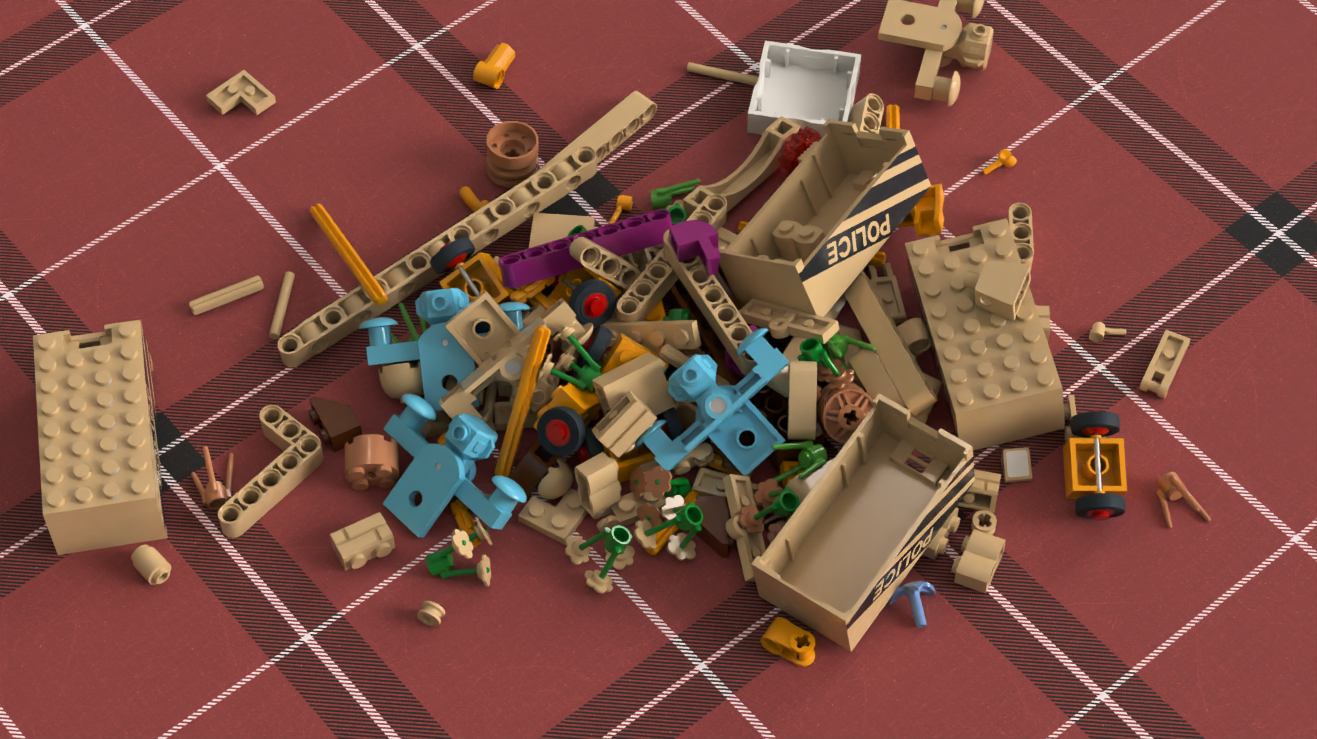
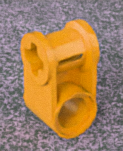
[760,617,815,667]

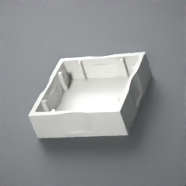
[747,41,861,142]

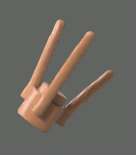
[191,446,234,509]
[1156,472,1211,528]

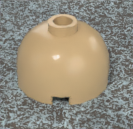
[378,362,424,404]

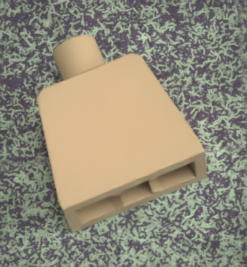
[963,260,1031,321]

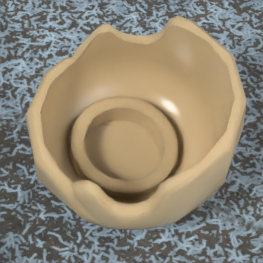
[538,457,574,500]

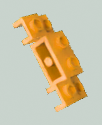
[897,184,944,236]

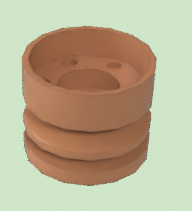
[486,121,539,188]
[816,381,873,444]

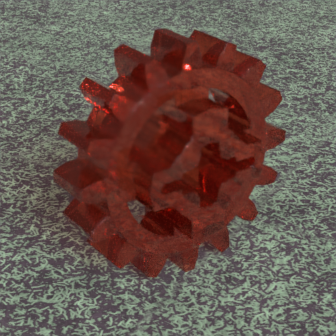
[776,126,822,178]

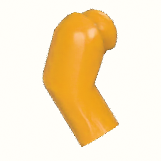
[459,186,489,212]

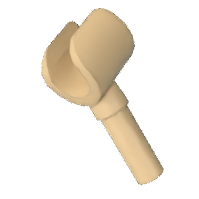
[1089,322,1126,342]

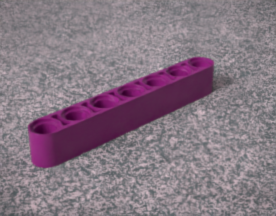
[498,209,672,288]

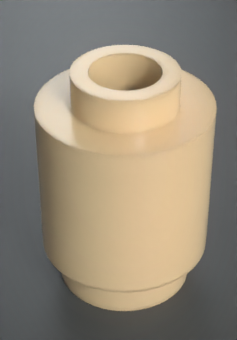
[131,544,171,585]

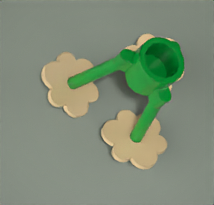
[634,495,703,561]

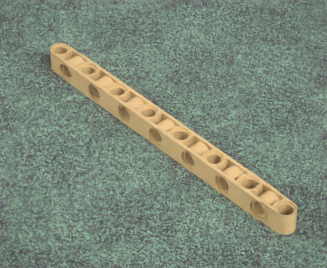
[278,146,597,367]

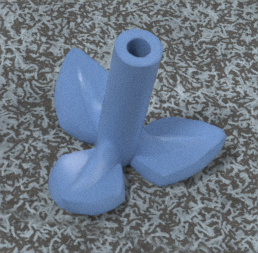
[888,581,935,628]

